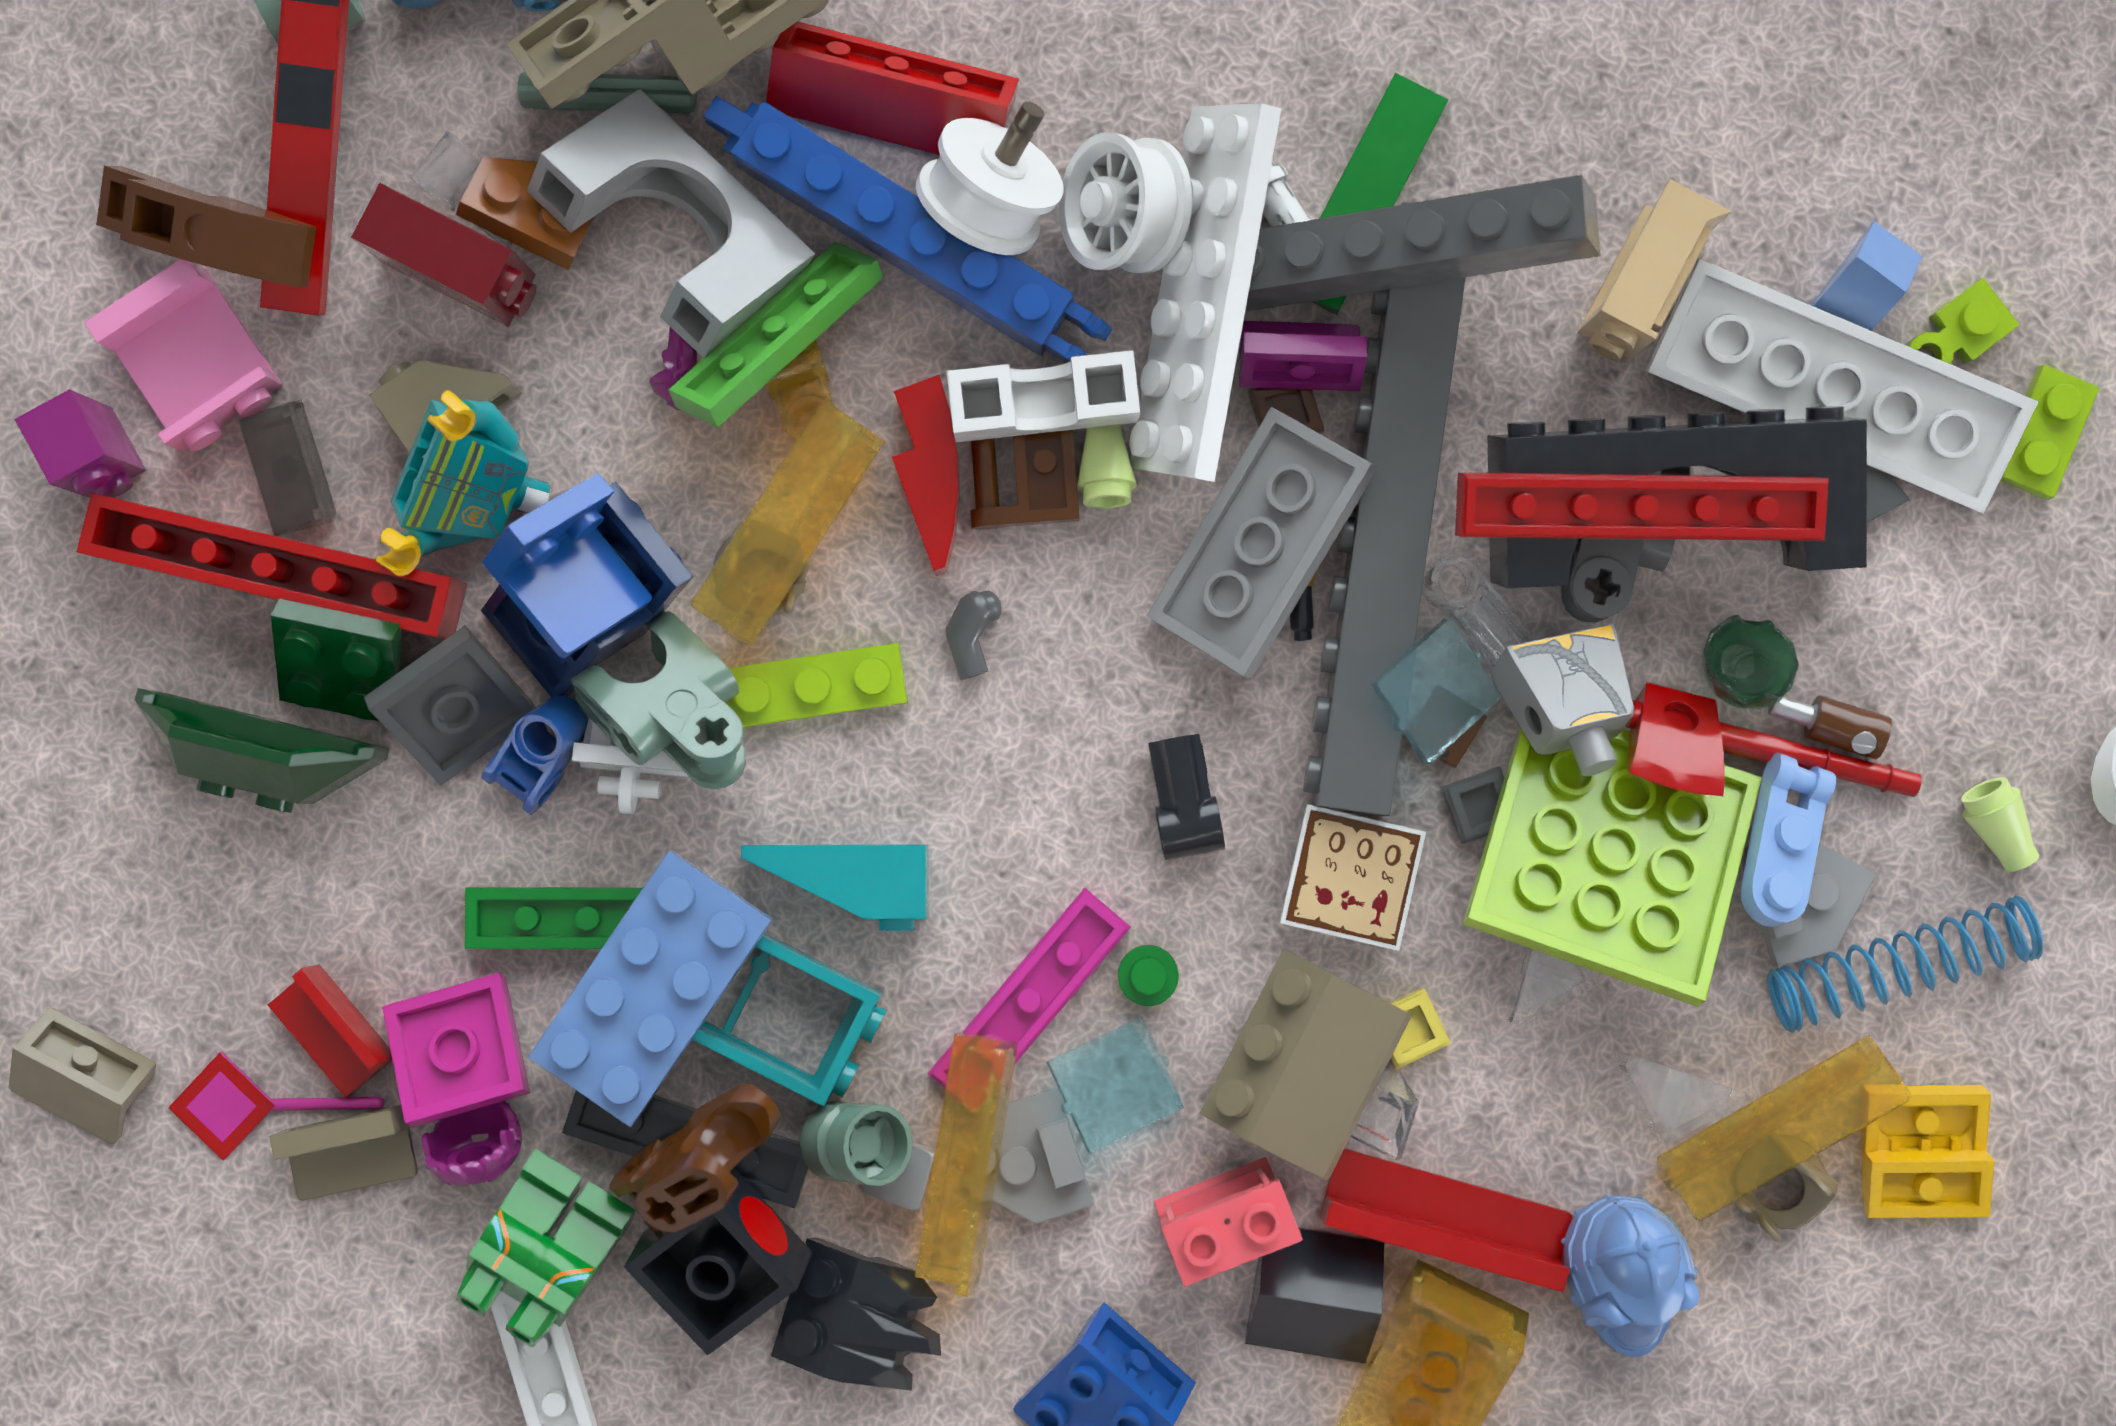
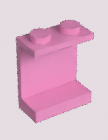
[84,259,283,451]

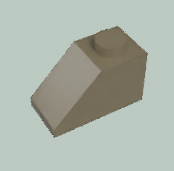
[369,360,522,453]

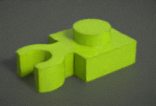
[1906,277,2020,365]

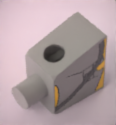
[1490,623,1634,776]

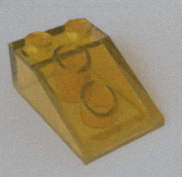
[1335,1259,1529,1426]

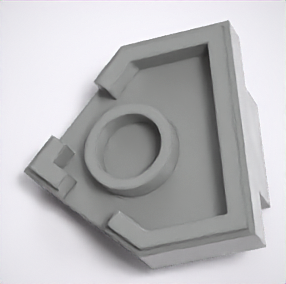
[1741,843,1876,967]
[960,1086,1094,1224]

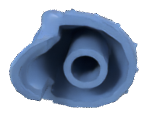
[1561,1195,1700,1357]

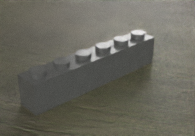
[1245,175,1601,312]

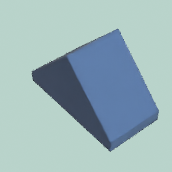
[1811,221,1923,331]

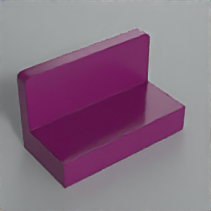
[1239,321,1367,391]

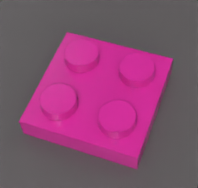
[382,973,530,1127]

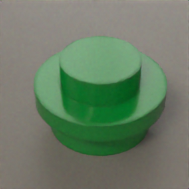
[1118,945,1179,1006]

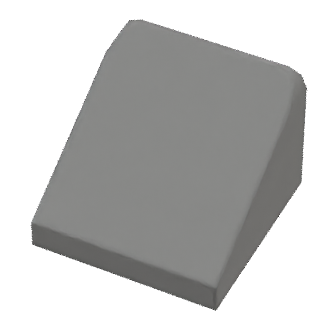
[862,1142,936,1212]

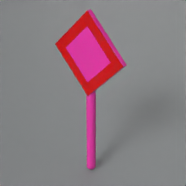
[168,1052,385,1161]

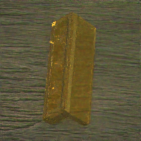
[691,402,885,646]
[915,1032,1018,1297]
[1657,1034,1911,1221]

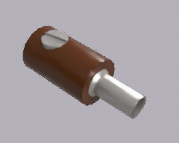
[1768,695,1892,760]

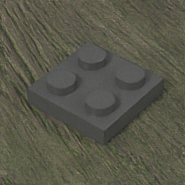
[364,625,535,786]

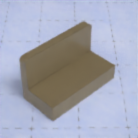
[9,1007,156,1144]
[269,1105,418,1201]

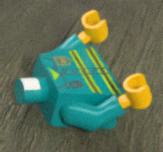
[376,390,550,576]

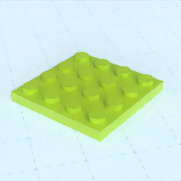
[1462,725,1762,1007]

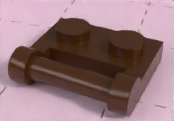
[970,430,1080,530]

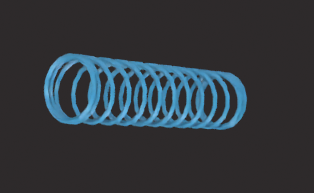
[1767,895,2044,1033]

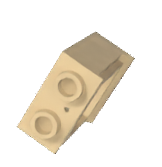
[1577,179,1732,361]

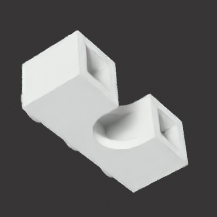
[947,350,1140,442]

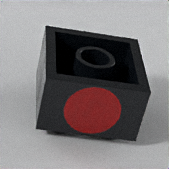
[624,1168,813,1356]

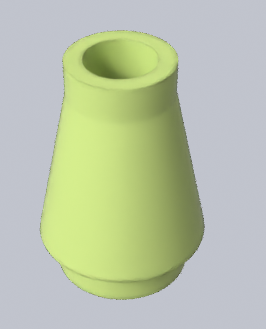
[1077,424,1137,509]
[1961,777,2039,872]

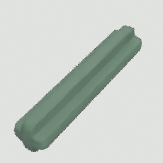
[517,72,697,113]

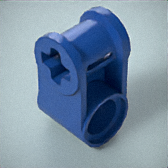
[481,695,588,815]

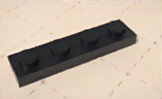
[562,1090,809,1209]

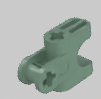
[571,611,746,789]

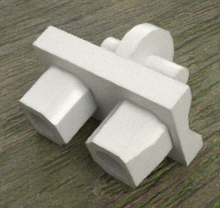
[572,718,690,814]

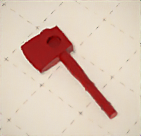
[1625,682,1922,797]

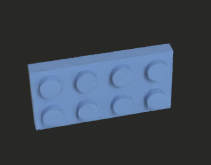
[528,850,774,1127]

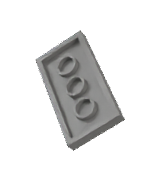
[1146,407,1378,680]

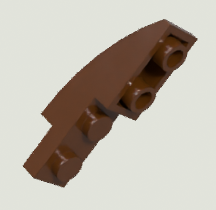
[96,165,317,288]

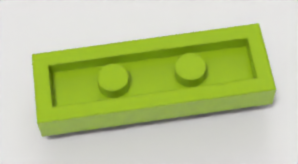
[726,642,908,728]

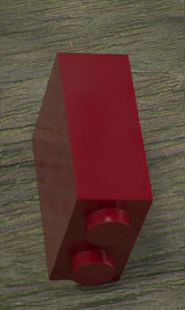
[351,183,537,327]

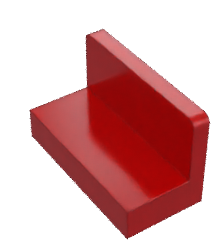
[267,964,392,1098]

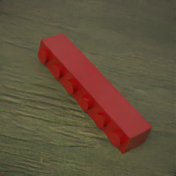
[76,492,468,640]

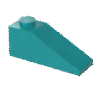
[741,844,929,931]

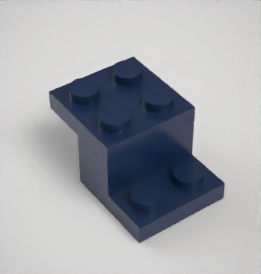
[481,481,694,697]

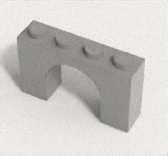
[526,89,815,358]

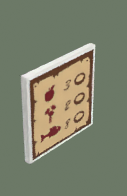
[1279,804,1426,951]

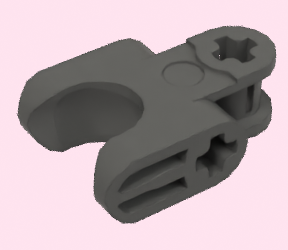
[1561,466,1691,623]

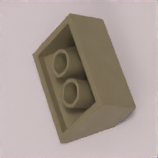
[1199,949,1412,1181]

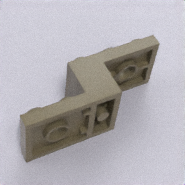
[506,0,829,109]

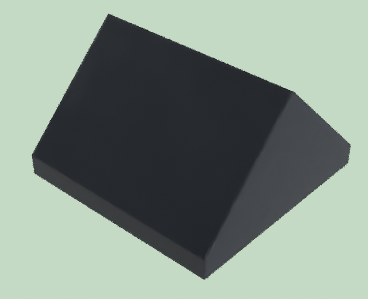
[1245,1227,1385,1364]

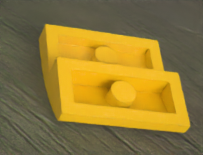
[1861,1085,1995,1218]

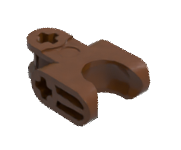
[609,1084,781,1232]

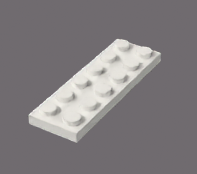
[1129,103,1281,482]
[1645,259,2038,514]

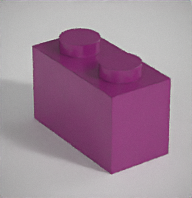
[14,389,146,498]

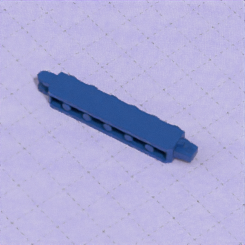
[703,96,1113,363]

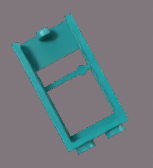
[692,933,887,1106]

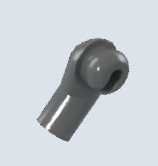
[946,591,1002,680]

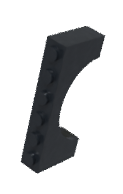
[1487,406,1867,589]

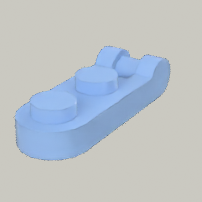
[1741,753,1836,927]

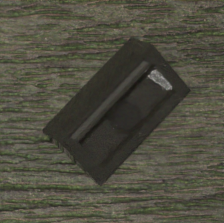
[239,399,337,536]

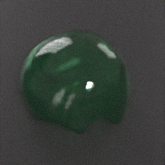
[1702,615,1799,709]

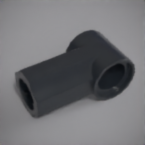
[1148,734,1225,860]

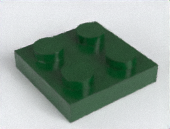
[270,599,403,722]

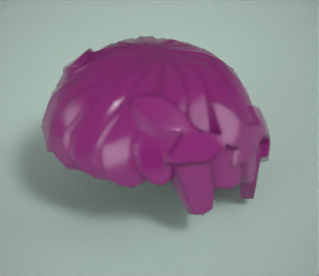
[422,1100,522,1186]

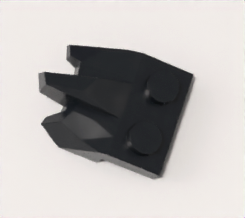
[771,1238,941,1391]

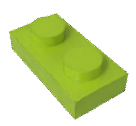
[2000,364,2100,500]

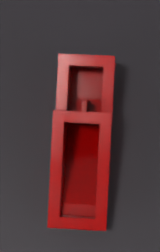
[892,375,960,576]

